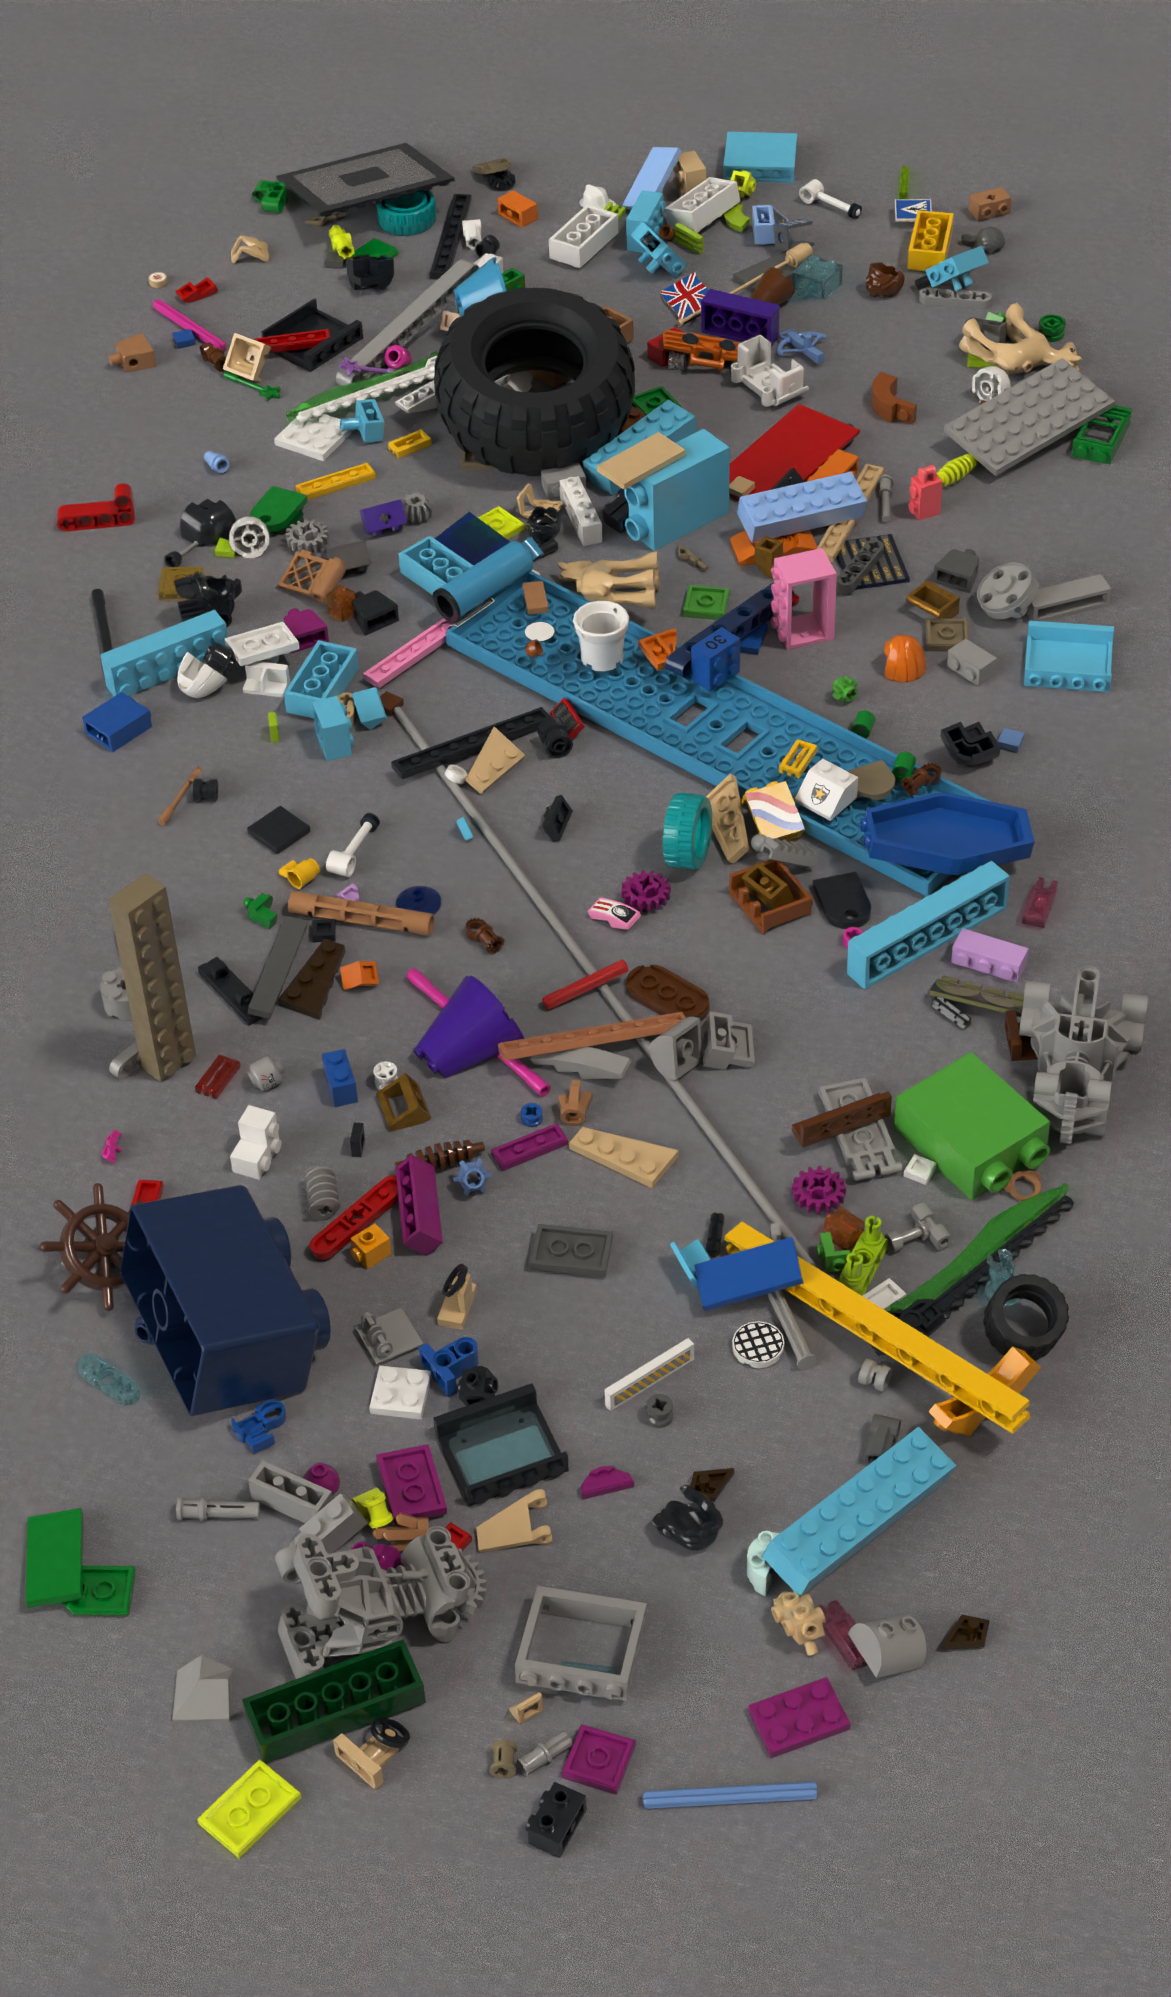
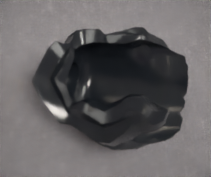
[652,1485,723,1551]

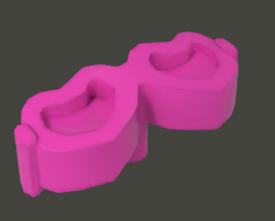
[102,1129,122,1164]

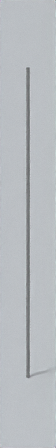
[393,707,816,1266]

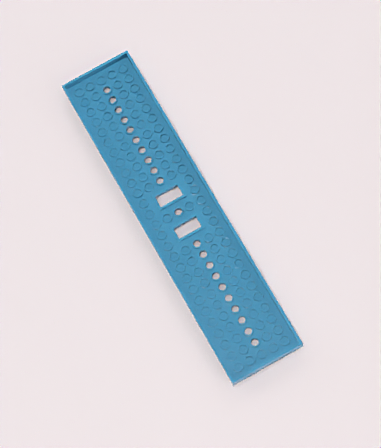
[446,571,991,896]

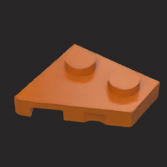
[638,628,676,671]

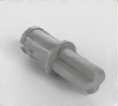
[517,1732,573,1776]

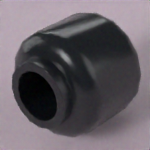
[203,643,236,674]

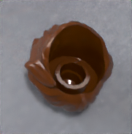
[866,262,905,297]

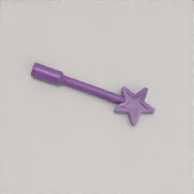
[339,357,403,377]

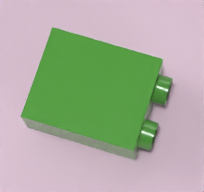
[894,1052,1050,1200]

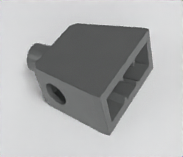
[934,549,979,593]

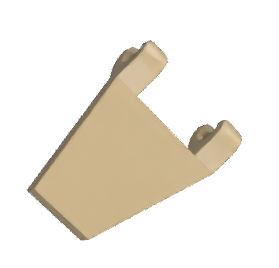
[476,1489,552,1553]

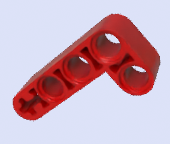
[57,483,135,532]

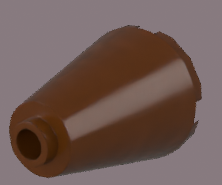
[750,267,795,305]

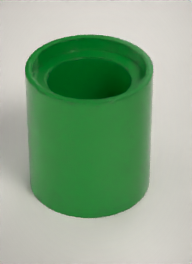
[851,710,876,739]
[892,752,916,781]

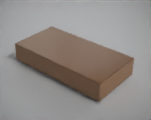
[522,581,549,615]

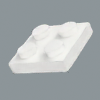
[369,1365,431,1419]

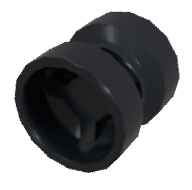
[475,235,500,258]
[193,778,218,801]

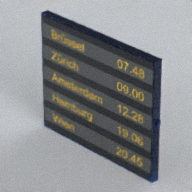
[837,534,910,590]

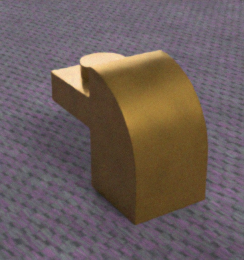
[755,536,784,579]

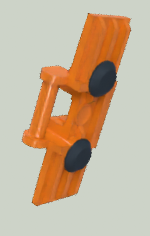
[663,330,740,371]

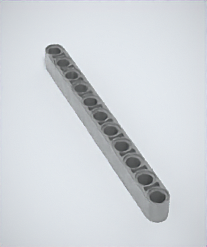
[336,259,479,391]

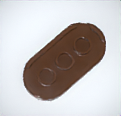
[626,964,710,1021]

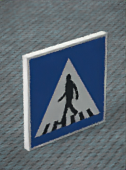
[895,199,932,222]

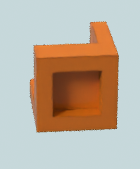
[340,961,379,990]

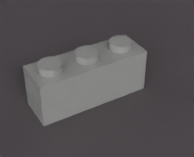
[248,1461,333,1523]

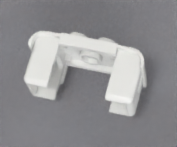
[731,335,809,406]

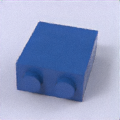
[82,692,152,752]

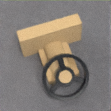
[437,1264,477,1330]
[333,1718,410,1790]

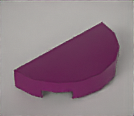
[581,1466,634,1500]

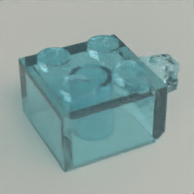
[792,255,843,300]

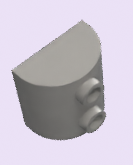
[649,1017,703,1080]
[848,1614,927,1678]

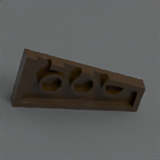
[278,939,345,1020]

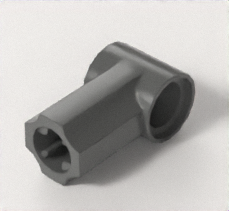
[864,1414,901,1464]

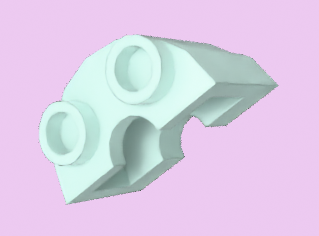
[747,1531,780,1596]

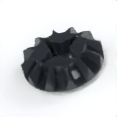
[488,170,516,190]

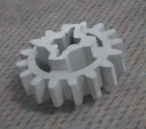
[285,519,329,552]

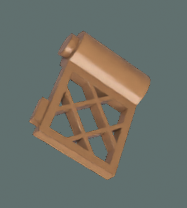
[278,549,347,604]

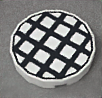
[732,1321,784,1368]

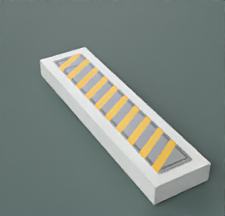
[604,1338,694,1412]

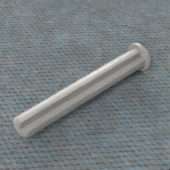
[767,1290,817,1370]

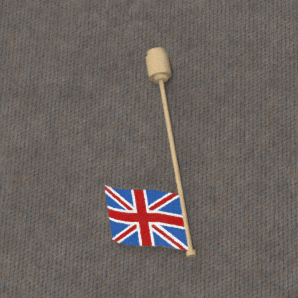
[661,243,813,327]

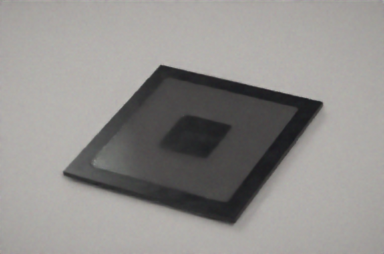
[276,143,455,217]

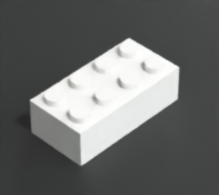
[664,177,740,233]
[549,204,619,268]

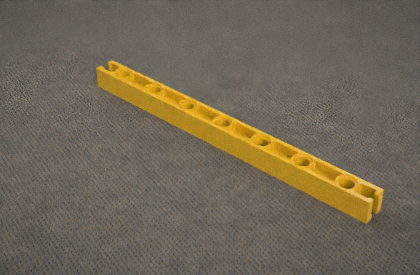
[725,1222,1030,1434]

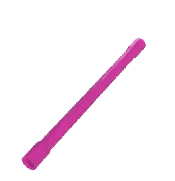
[406,968,551,1097]

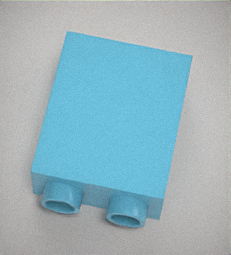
[624,429,730,551]

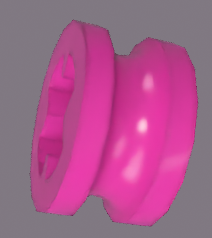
[843,927,863,949]

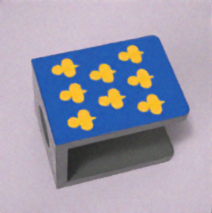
[773,219,814,251]

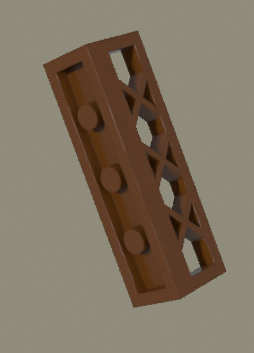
[792,1091,892,1148]

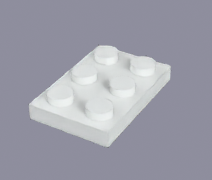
[224,622,299,666]

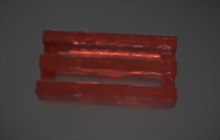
[195,1054,240,1100]

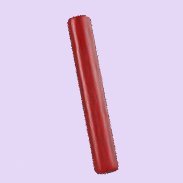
[542,959,629,1010]

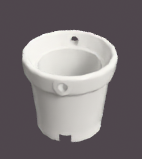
[573,601,629,671]

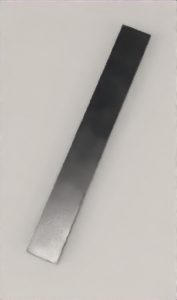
[430,194,472,280]
[391,707,552,780]

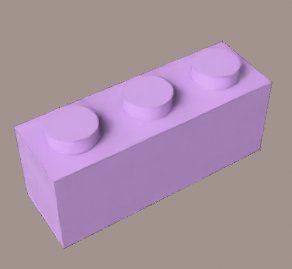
[951,928,1029,983]

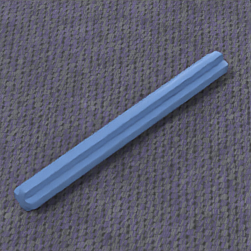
[643,1781,817,1809]

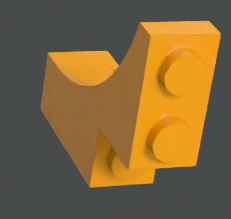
[928,1346,1041,1436]

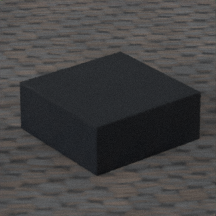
[312,919,336,943]
[350,1122,365,1158]

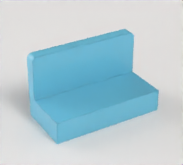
[670,1239,711,1290]

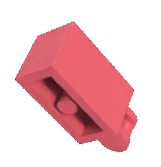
[908,465,943,520]

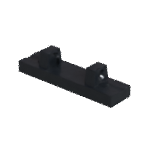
[198,957,263,1026]

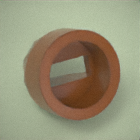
[659,225,675,241]
[525,639,543,658]

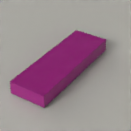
[491,1123,568,1171]

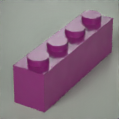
[396,1155,443,1256]

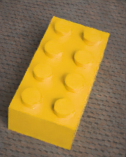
[907,210,954,271]

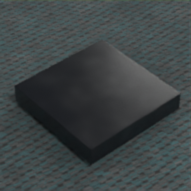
[247,806,310,854]

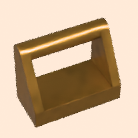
[906,580,960,619]
[376,1073,431,1131]

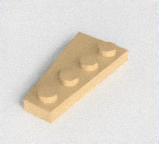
[706,773,749,864]
[569,1127,679,1188]

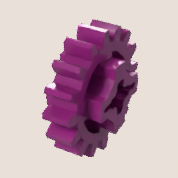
[621,870,671,912]
[792,1166,846,1215]

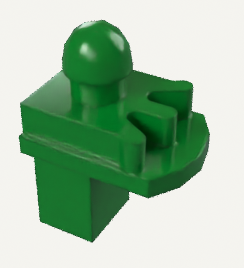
[243,893,277,929]

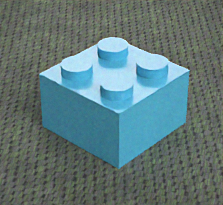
[312,696,354,761]

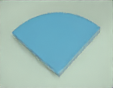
[456,817,473,840]

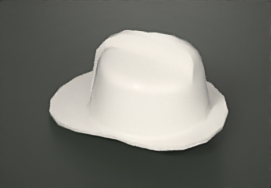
[579,184,616,209]

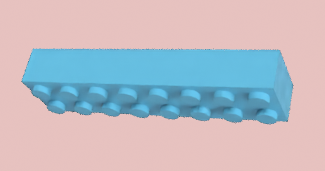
[847,861,1010,990]
[762,1427,957,1597]

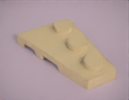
[465,727,525,795]

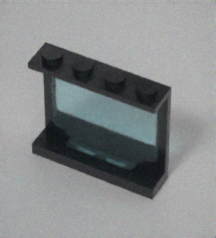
[433,1383,569,1506]

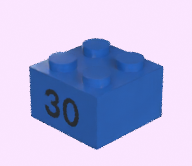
[691,627,740,692]

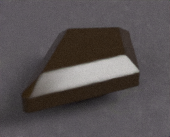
[690,1468,734,1502]
[942,1615,990,1650]

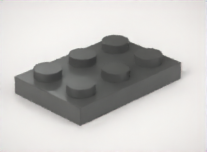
[530,1224,613,1277]

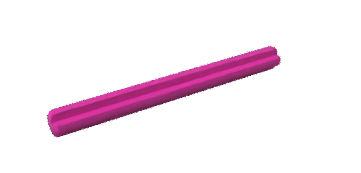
[153,299,227,350]

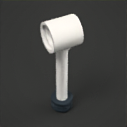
[799,179,862,219]
[326,813,380,877]

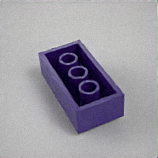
[701,289,780,347]

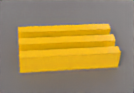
[388,429,432,459]
[779,739,817,779]

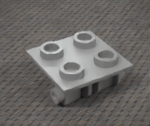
[355,1307,424,1365]

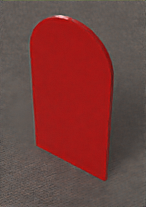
[729,404,860,501]

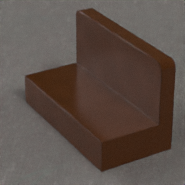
[1004,1010,1038,1061]

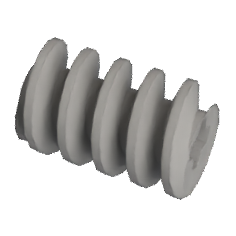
[303,1166,340,1221]

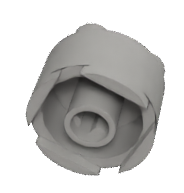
[100,968,132,1021]

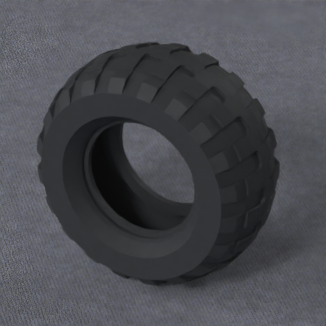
[434,288,635,476]

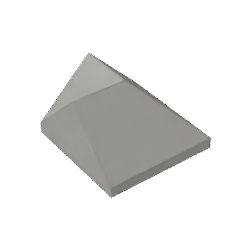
[172,1655,234,1723]

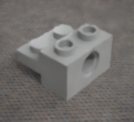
[701,1011,755,1070]

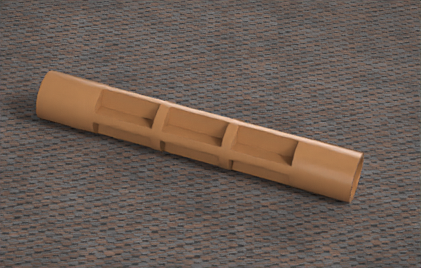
[288,891,435,936]

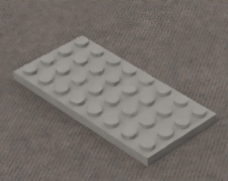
[944,358,1115,476]

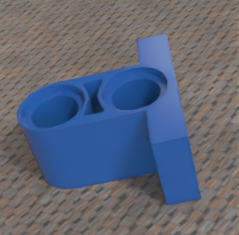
[419,1337,479,1398]

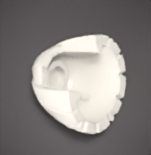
[177,652,227,698]

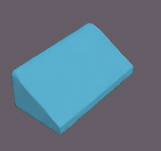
[352,687,387,730]

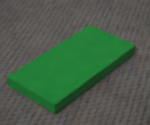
[25,1508,83,1608]

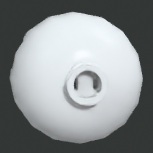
[971,366,1011,403]
[229,517,269,558]

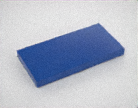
[694,1237,804,1311]

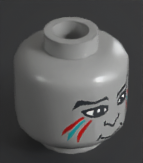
[247,1056,285,1091]

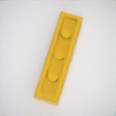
[295,463,376,500]

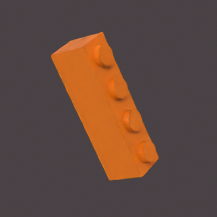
[807,449,859,482]

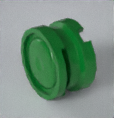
[1038,314,1066,342]

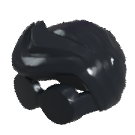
[526,506,561,544]

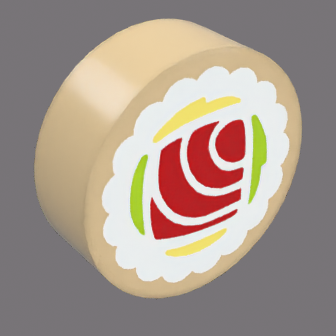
[148,272,167,288]

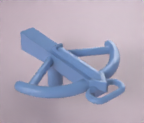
[777,329,826,364]

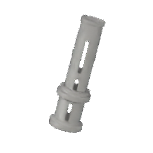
[176,1496,260,1521]

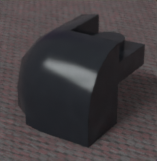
[346,254,394,291]
[180,499,236,547]
[940,722,1001,767]

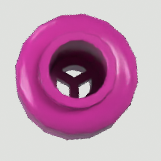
[384,345,412,371]

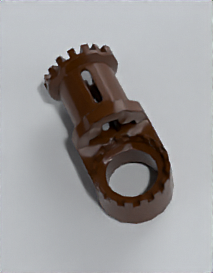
[200,342,226,372]
[901,763,941,796]
[466,917,505,954]

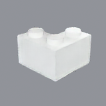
[230,1105,282,1180]

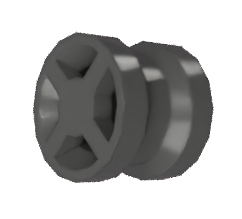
[646,1394,673,1428]

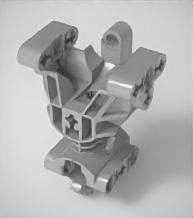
[1019,966,1148,1144]
[275,1526,487,1679]

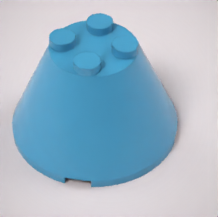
[454,257,506,317]

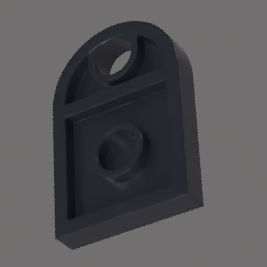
[812,872,871,929]

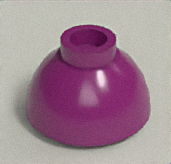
[303,1463,340,1495]

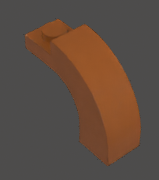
[871,372,917,425]

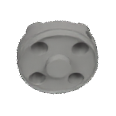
[977,562,1039,619]

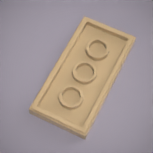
[597,432,686,490]

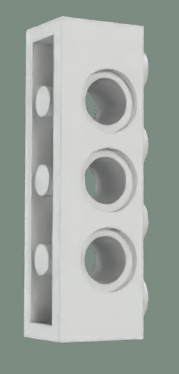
[559,476,602,546]

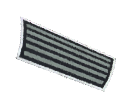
[447,597,494,627]

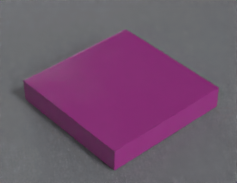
[562,1724,636,1795]

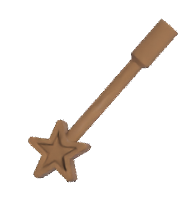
[157,766,202,826]

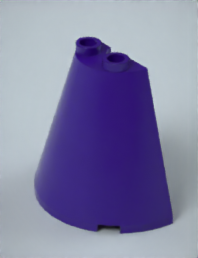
[413,975,525,1079]

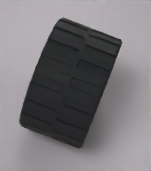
[983,1274,1069,1360]

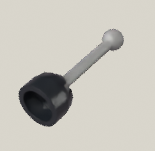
[164,541,199,569]

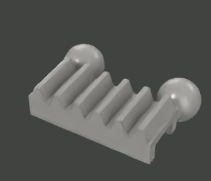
[751,834,819,868]

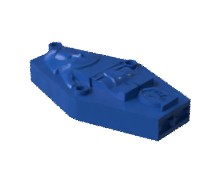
[860,793,1035,875]

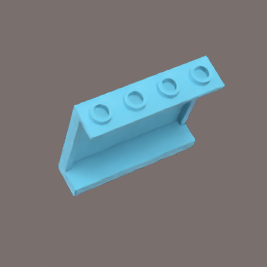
[723,132,797,183]
[1024,620,1114,692]

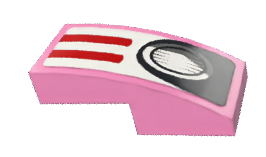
[587,898,641,930]

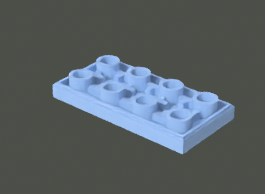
[622,147,682,210]

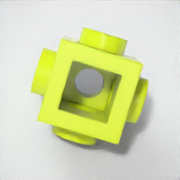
[730,170,756,198]

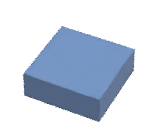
[997,728,1025,752]

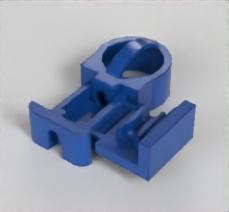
[231,1400,286,1454]

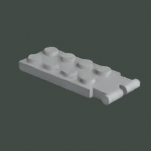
[819,1078,902,1181]

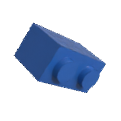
[322,1049,358,1107]

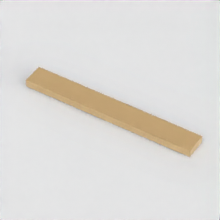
[816,464,884,563]

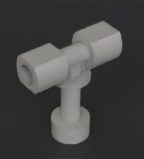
[884,1203,951,1253]

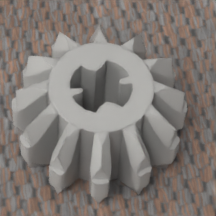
[401,492,433,524]

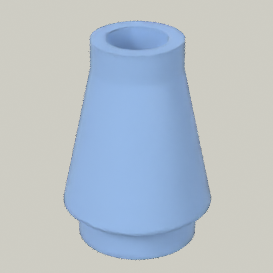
[204,451,229,473]

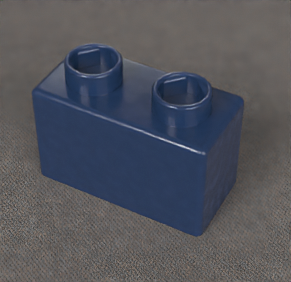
[120,1185,331,1416]

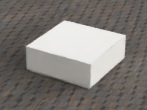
[904,1154,937,1185]

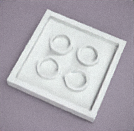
[274,408,355,461]

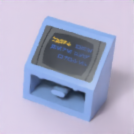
[752,205,791,245]

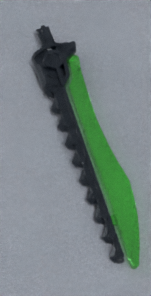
[872,1183,1074,1356]

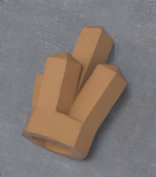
[558,1080,593,1126]
[372,1512,429,1552]

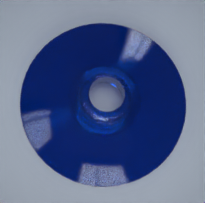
[396,886,441,914]

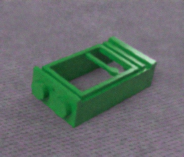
[1072,405,1132,465]

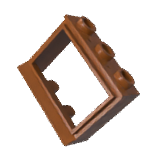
[729,859,813,935]

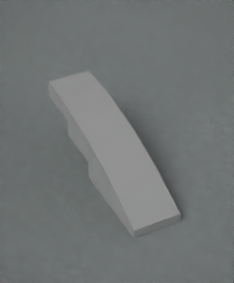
[530,1047,631,1079]

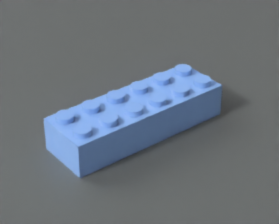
[737,472,867,543]

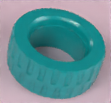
[376,190,436,236]
[663,793,712,870]

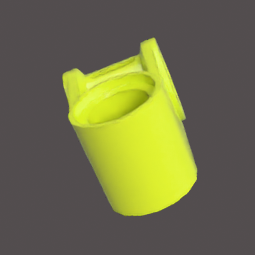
[351,1487,393,1528]

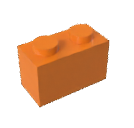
[497,190,538,228]

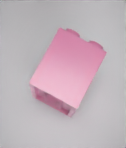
[771,548,837,650]

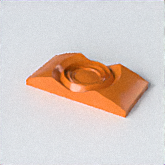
[730,530,817,566]

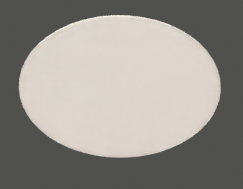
[525,622,554,641]

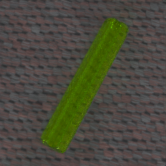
[899,165,910,199]

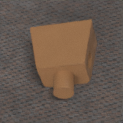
[108,333,156,372]

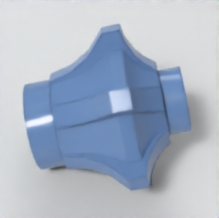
[453,1158,492,1196]

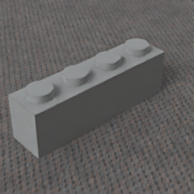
[1026,574,1111,621]

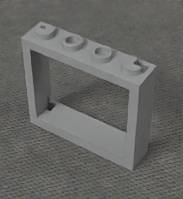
[515,1586,647,1701]

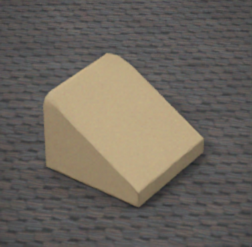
[509,1692,543,1724]

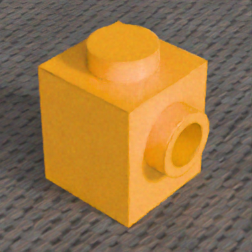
[350,1223,392,1269]

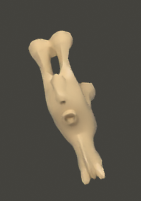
[959,303,1082,374]
[557,551,660,609]

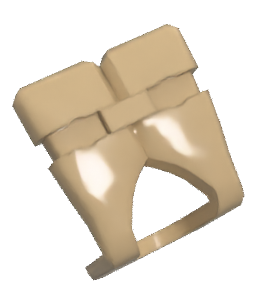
[231,236,269,264]
[517,483,563,519]

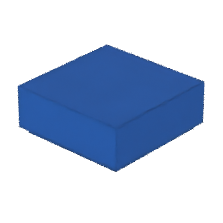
[172,329,195,348]

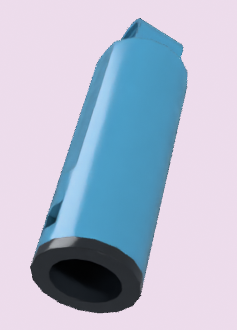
[433,537,544,623]

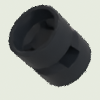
[537,717,573,758]

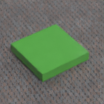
[683,585,730,620]

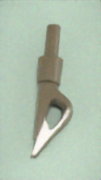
[305,212,347,227]
[678,543,708,571]

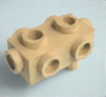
[771,1591,825,1656]

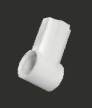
[462,219,482,250]

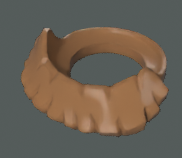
[1003,1170,1041,1201]

